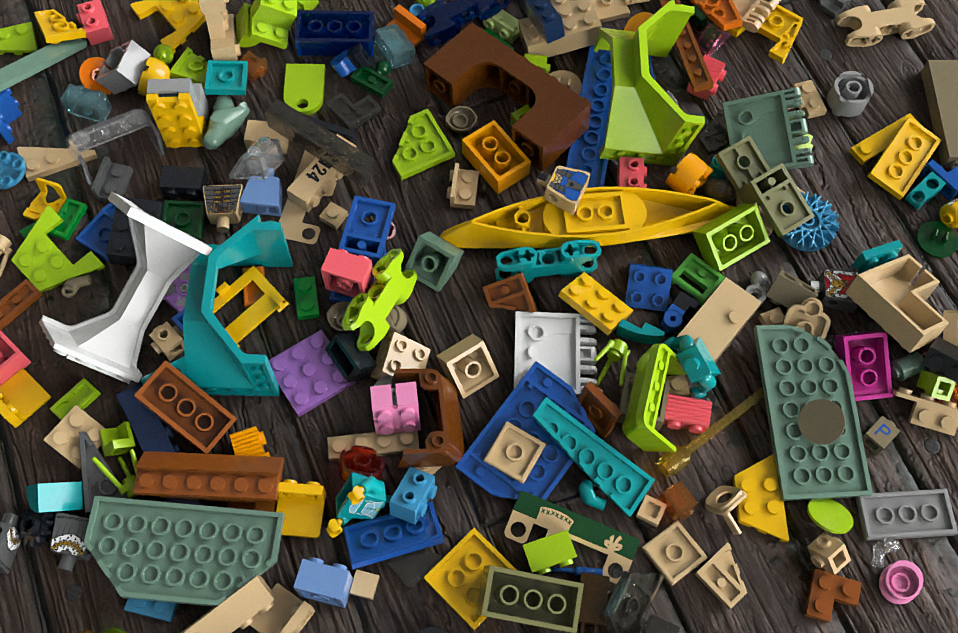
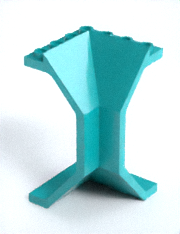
[183,215,293,397]

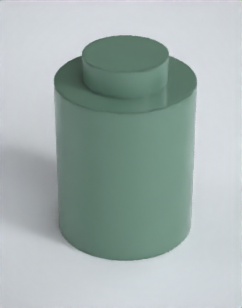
[890,351,926,381]

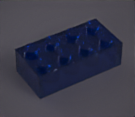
[295,10,376,57]

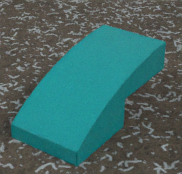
[616,319,665,344]

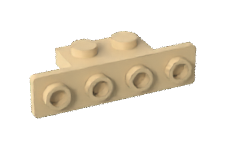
[892,387,958,436]

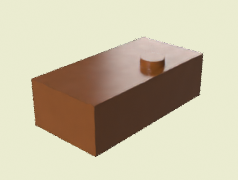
[133,360,237,454]

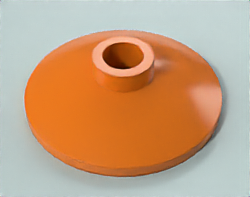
[79,57,112,96]

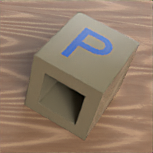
[862,416,900,455]

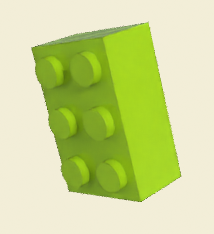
[692,203,770,271]

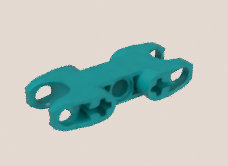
[495,240,601,283]

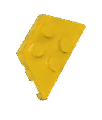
[732,454,789,542]

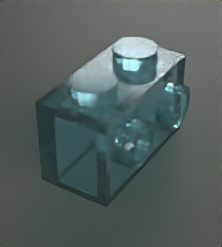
[375,23,415,69]
[60,83,112,123]

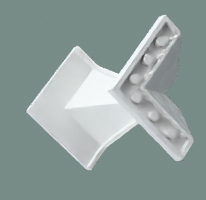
[39,192,213,384]

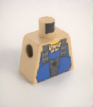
[537,166,590,215]

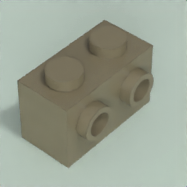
[766,270,819,308]

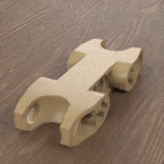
[835,0,935,47]

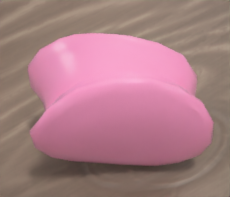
[879,560,923,604]

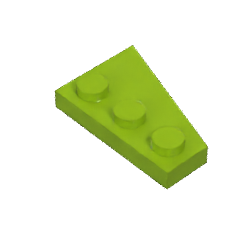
[0,22,38,55]

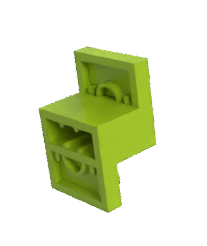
[249,0,297,49]

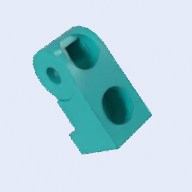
[905,171,946,210]

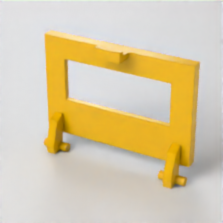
[213,265,289,347]

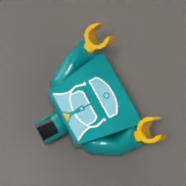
[326,472,392,538]

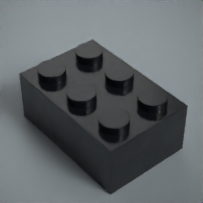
[106,197,163,267]

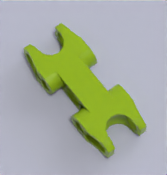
[342,249,417,351]

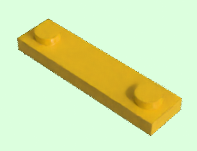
[849,113,921,165]

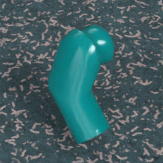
[579,479,607,511]

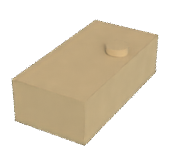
[676,277,762,362]

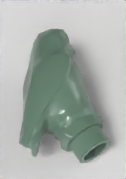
[202,95,250,150]

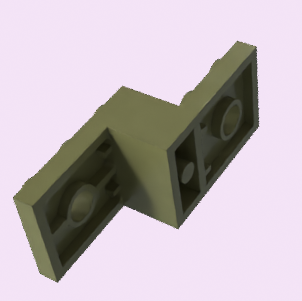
[715,135,815,238]

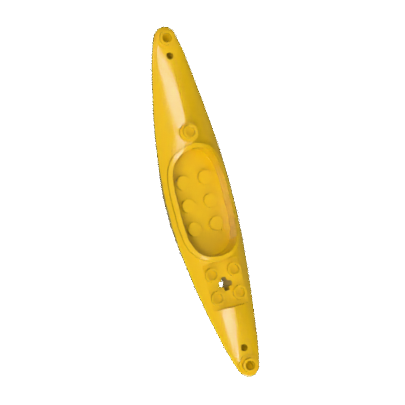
[440,187,734,248]

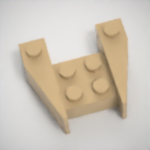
[199,0,241,61]

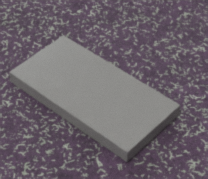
[855,489,958,541]

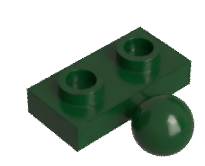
[350,60,394,99]

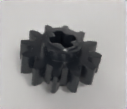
[17,509,55,547]

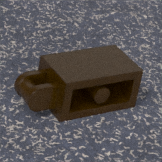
[578,572,613,633]

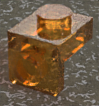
[239,50,268,81]

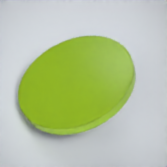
[807,499,853,534]

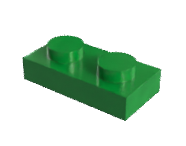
[293,276,320,320]

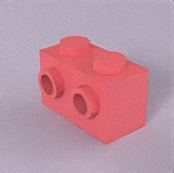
[76,0,114,46]
[617,156,647,188]

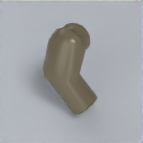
[61,275,92,298]

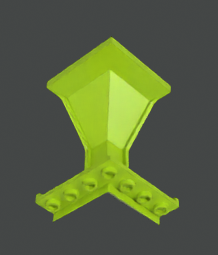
[593,0,705,166]

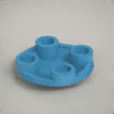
[0,151,26,189]

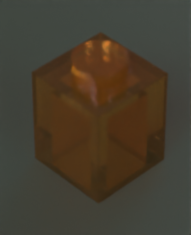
[658,480,697,521]

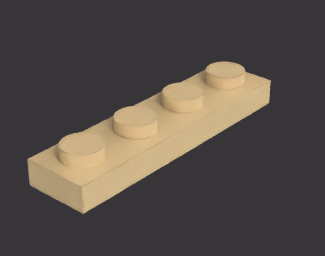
[327,431,419,462]

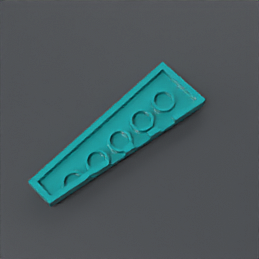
[531,397,655,517]

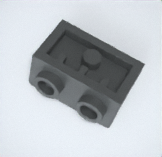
[90,156,133,203]

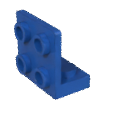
[625,263,673,312]

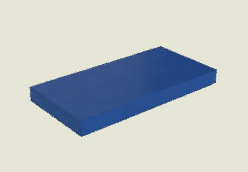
[342,502,444,569]

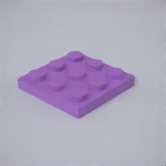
[269,330,356,417]

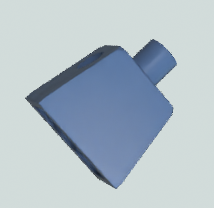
[240,168,282,216]

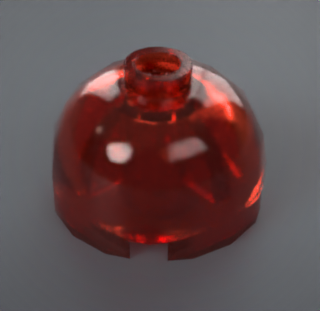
[338,445,385,484]

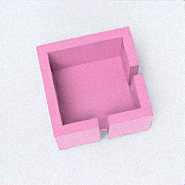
[370,381,421,435]

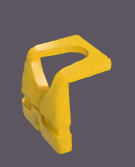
[23,177,67,221]

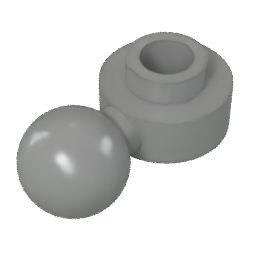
[745,271,767,306]

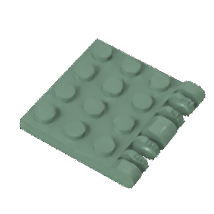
[723,87,814,170]

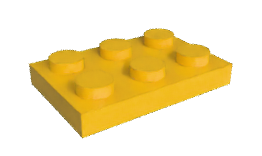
[558,272,633,335]

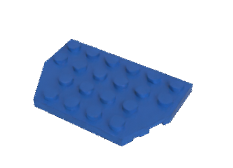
[455,361,595,500]

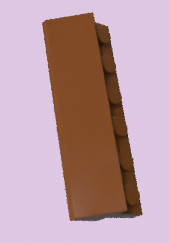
[133,451,284,503]

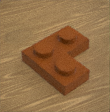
[804,568,862,623]

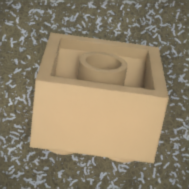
[437,334,500,399]

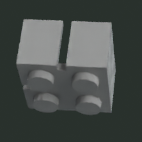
[96,40,151,94]

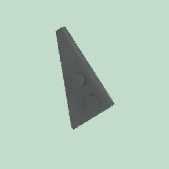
[79,431,128,513]

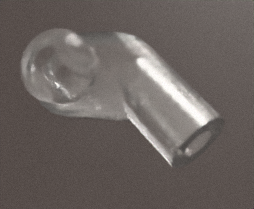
[872,537,900,568]

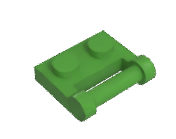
[671,253,725,306]

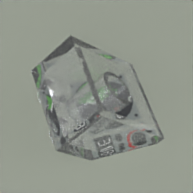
[229,137,285,180]

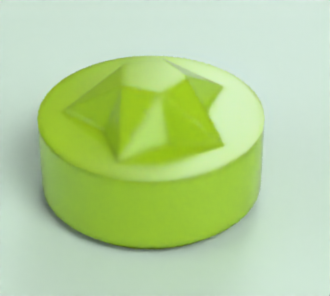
[153,44,174,64]

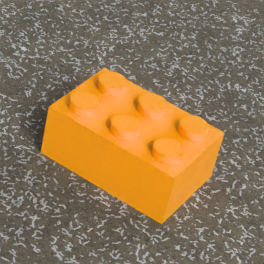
[462,120,531,194]

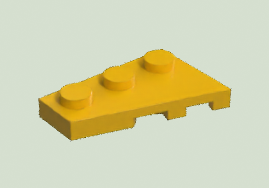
[34,9,86,44]

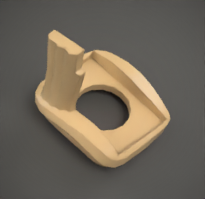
[705,486,747,535]

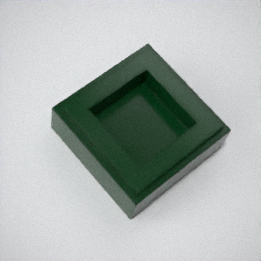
[688,5,707,31]

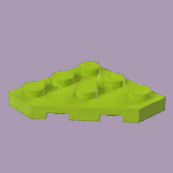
[392,109,455,180]

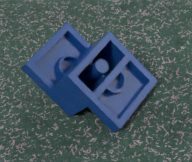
[0,88,22,145]

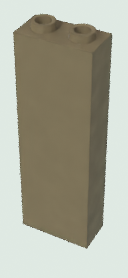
[921,60,958,169]

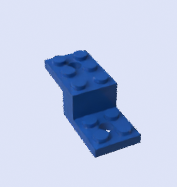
[329,195,396,303]

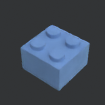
[293,557,353,608]

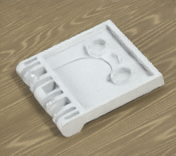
[514,311,597,397]

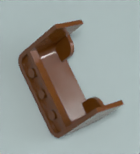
[390,369,465,468]

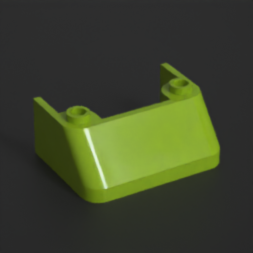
[622,344,686,452]

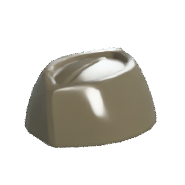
[445,106,478,133]
[326,301,353,332]
[386,305,407,335]

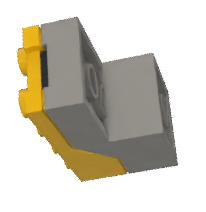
[146,78,209,148]

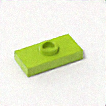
[50,378,101,420]

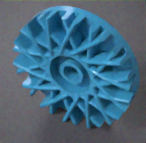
[781,191,840,252]

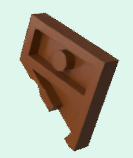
[482,272,537,313]

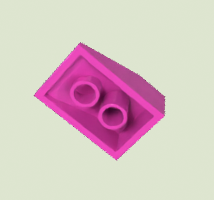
[834,330,893,401]

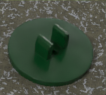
[916,221,958,258]

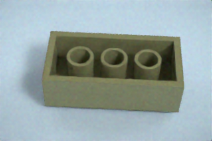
[476,565,584,633]

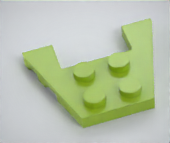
[11,205,105,293]

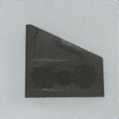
[697,109,730,156]

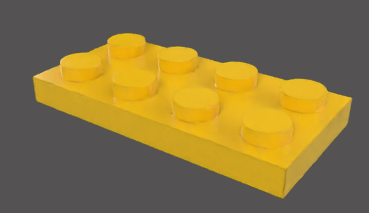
[867,117,941,200]

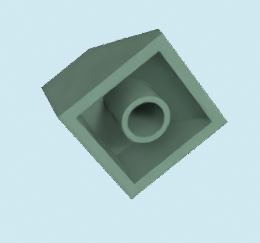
[403,231,464,292]

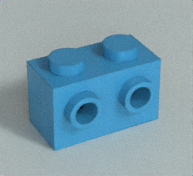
[389,467,437,524]

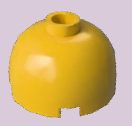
[138,57,171,96]

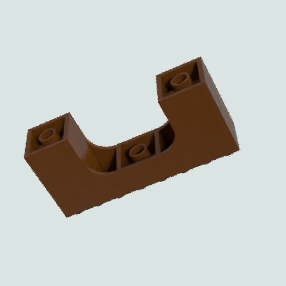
[423,23,591,172]

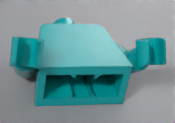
[662,335,721,399]

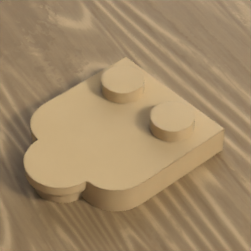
[782,297,830,340]

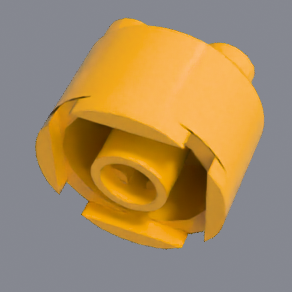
[665,152,713,195]

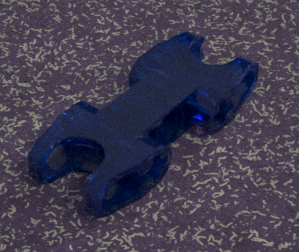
[416,0,511,46]

